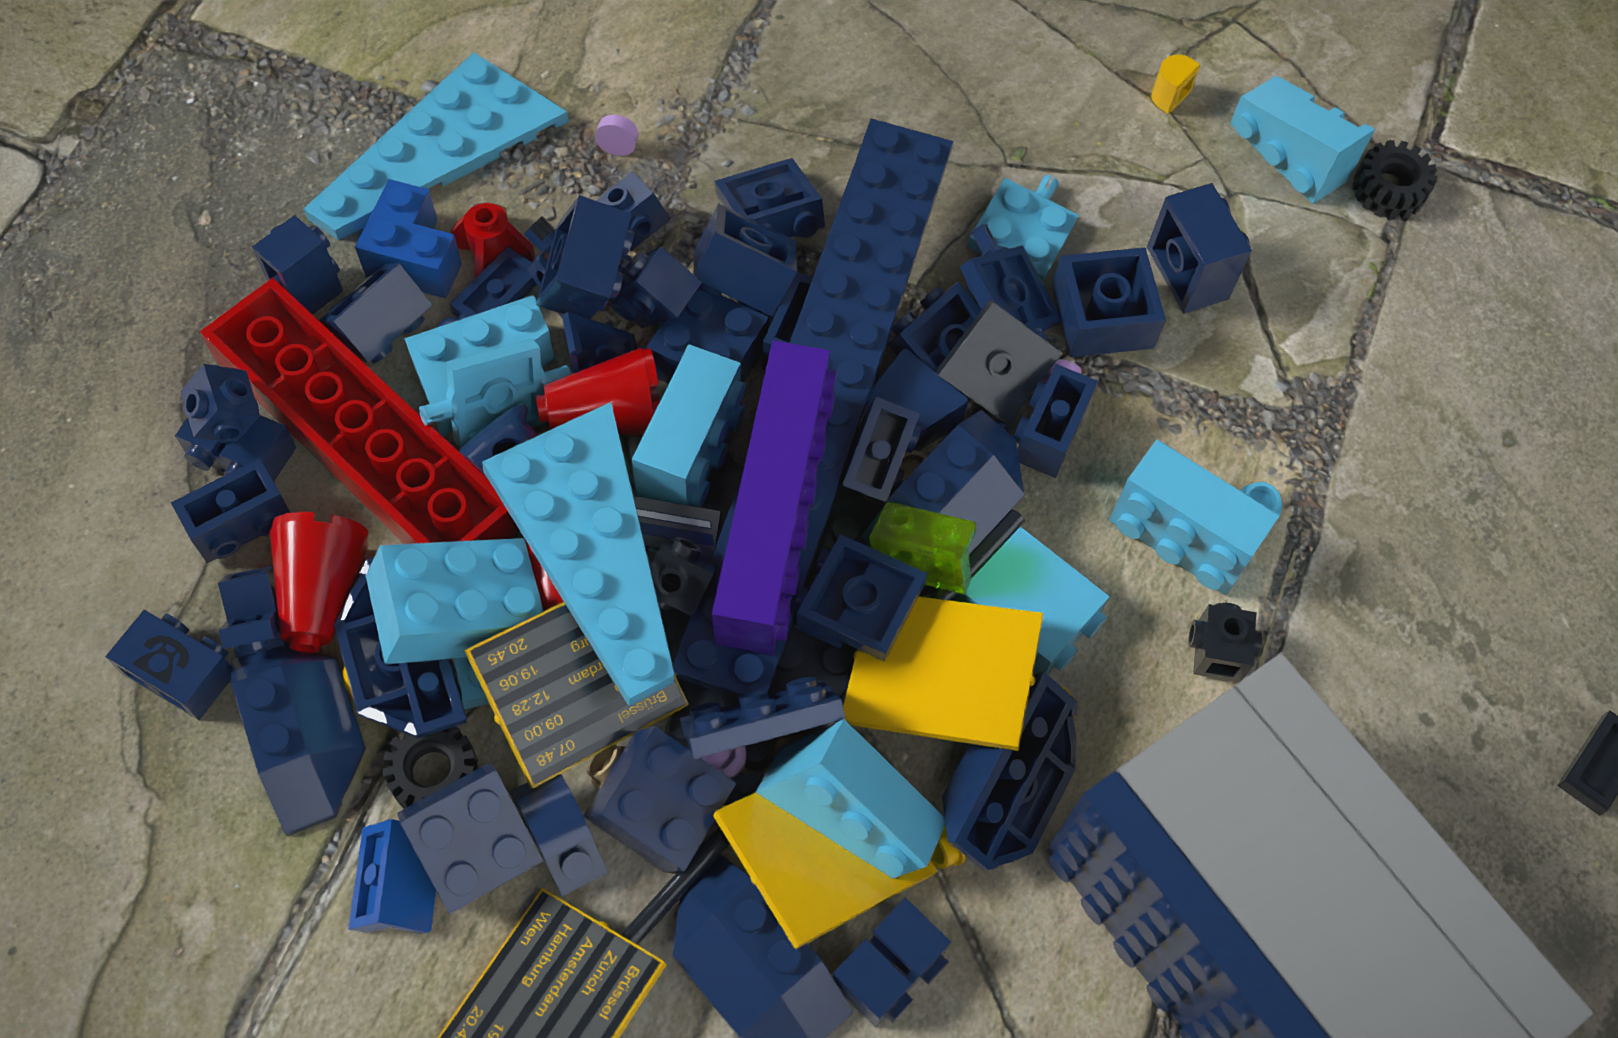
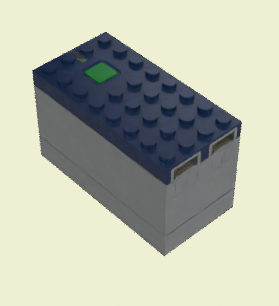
[1047,653,1594,1038]

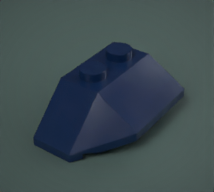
[860,410,1025,567]
[334,557,467,738]
[231,643,366,836]
[942,672,1077,871]
[673,855,854,1038]

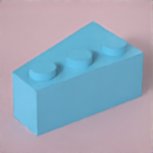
[1230,76,1375,204]
[404,295,554,437]
[756,719,946,879]

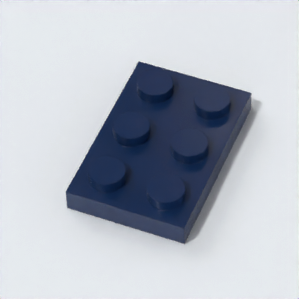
[680,677,845,759]

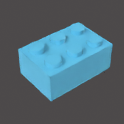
[632,344,746,508]
[1109,439,1280,595]
[366,538,544,664]

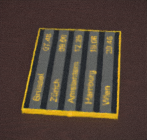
[464,602,689,788]
[438,888,667,1038]

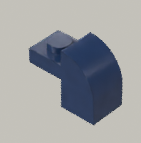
[218,565,287,658]
[511,774,609,897]

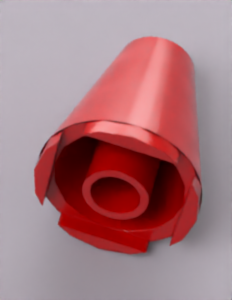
[536,348,660,437]
[270,512,369,653]

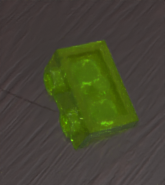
[870,502,977,594]

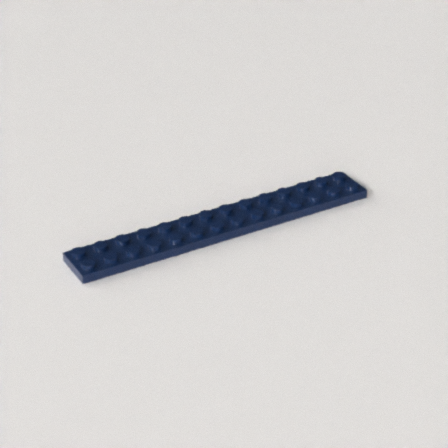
[673,118,954,698]

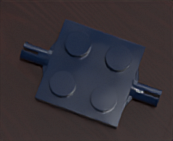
[960,223,1062,342]

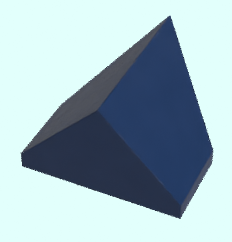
[562,311,638,374]

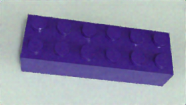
[712,340,837,656]

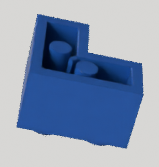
[355,179,462,299]

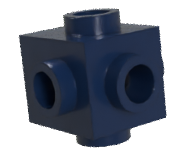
[596,171,671,251]
[180,364,260,443]

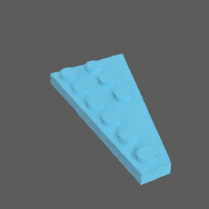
[303,52,569,241]
[482,402,674,706]

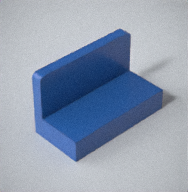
[348,819,436,934]

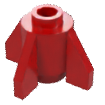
[449,202,535,278]

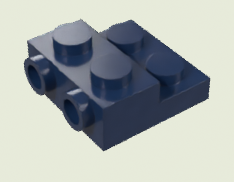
[714,158,825,238]
[887,282,981,395]
[793,534,927,662]

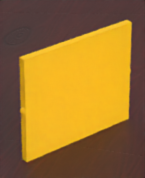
[843,597,1044,751]
[713,793,938,950]

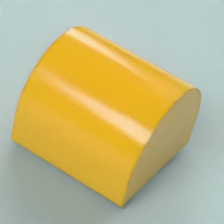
[1151,54,1200,114]

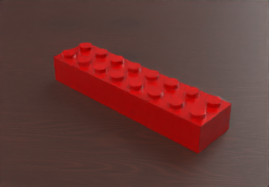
[199,277,520,544]

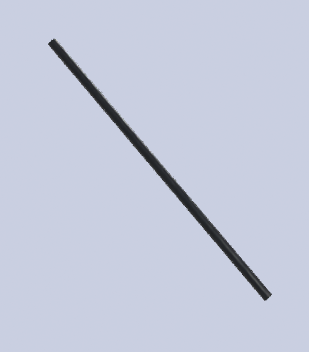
[620,509,1025,945]

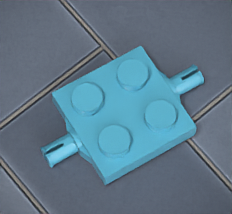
[966,175,1079,283]
[419,339,572,448]

